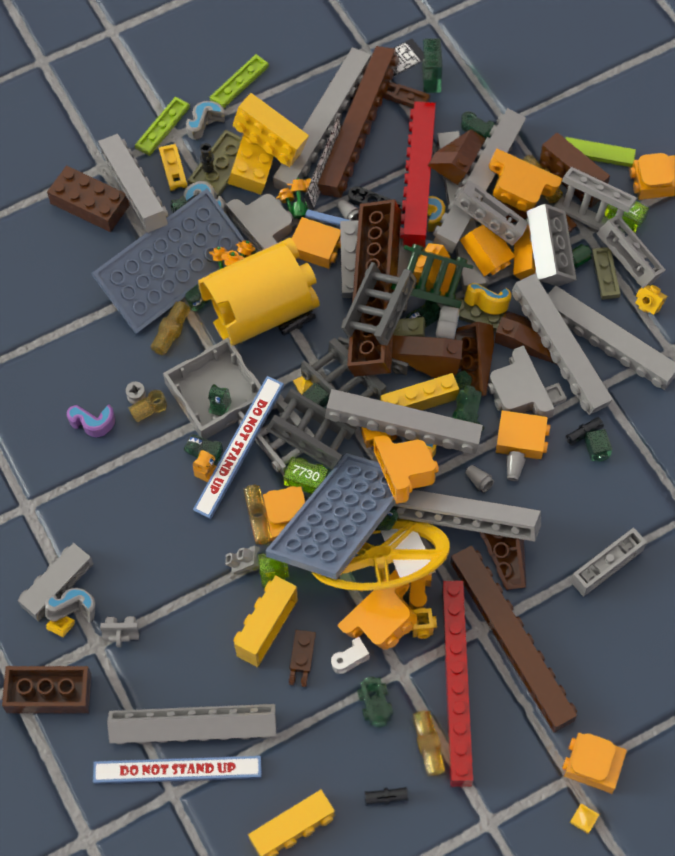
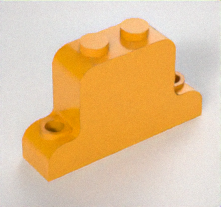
[489,148,563,212]
[374,435,439,504]
[337,569,417,650]

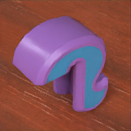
[67,404,115,437]

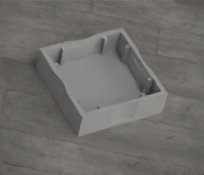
[163,338,261,441]

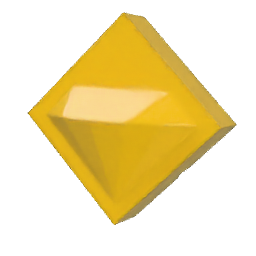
[293,376,319,396]
[46,616,75,637]
[570,804,600,834]

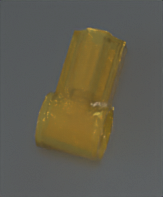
[128,390,167,423]

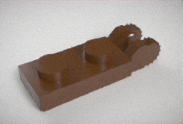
[383,82,430,109]
[289,630,316,687]

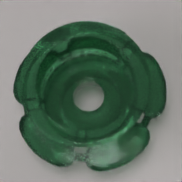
[454,371,471,389]

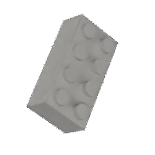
[527,204,577,286]

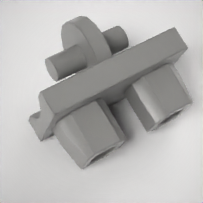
[225,546,261,574]
[100,616,139,648]

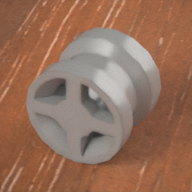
[126,381,146,405]

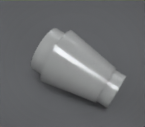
[337,199,359,221]
[507,451,526,481]
[465,465,494,492]

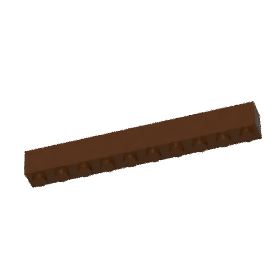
[318,46,399,198]
[450,545,577,733]

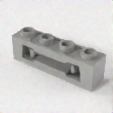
[453,180,528,246]
[596,215,666,288]
[571,527,647,597]

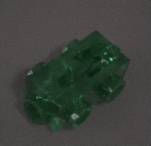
[452,385,485,432]
[357,676,393,728]

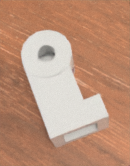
[331,637,370,674]

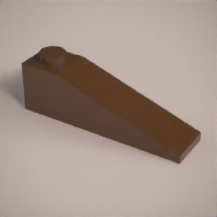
[428,129,485,185]
[494,311,557,365]
[455,322,494,399]
[392,335,463,380]
[479,532,526,590]

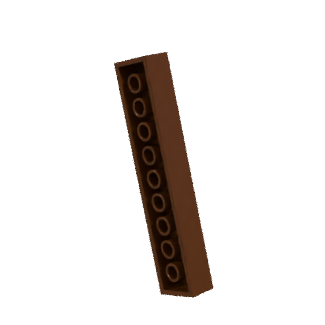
[347,199,401,377]

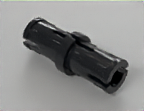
[200,143,214,173]
[278,310,316,336]
[566,417,604,446]
[365,787,408,805]

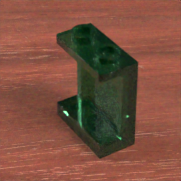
[422,38,442,93]

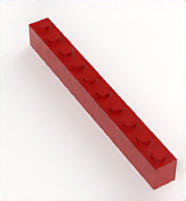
[400,102,436,247]
[442,581,473,787]

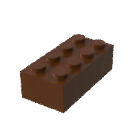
[539,132,610,208]
[47,165,130,232]
[2,666,91,713]

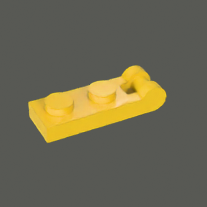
[159,144,188,191]

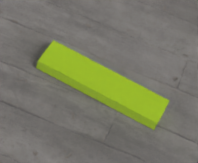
[210,54,269,108]
[135,96,190,156]
[565,137,636,167]

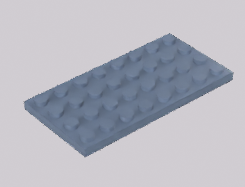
[91,188,245,334]
[265,453,396,580]

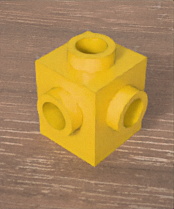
[635,285,668,315]
[411,608,437,639]

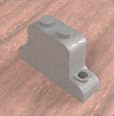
[226,194,294,251]
[487,346,555,419]

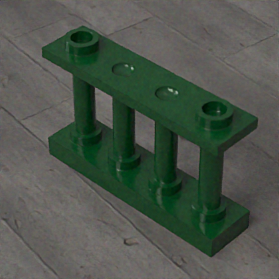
[391,244,474,309]

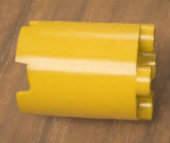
[198,238,320,346]

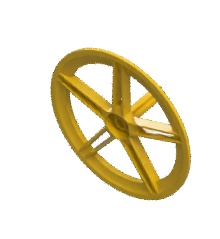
[312,519,450,590]

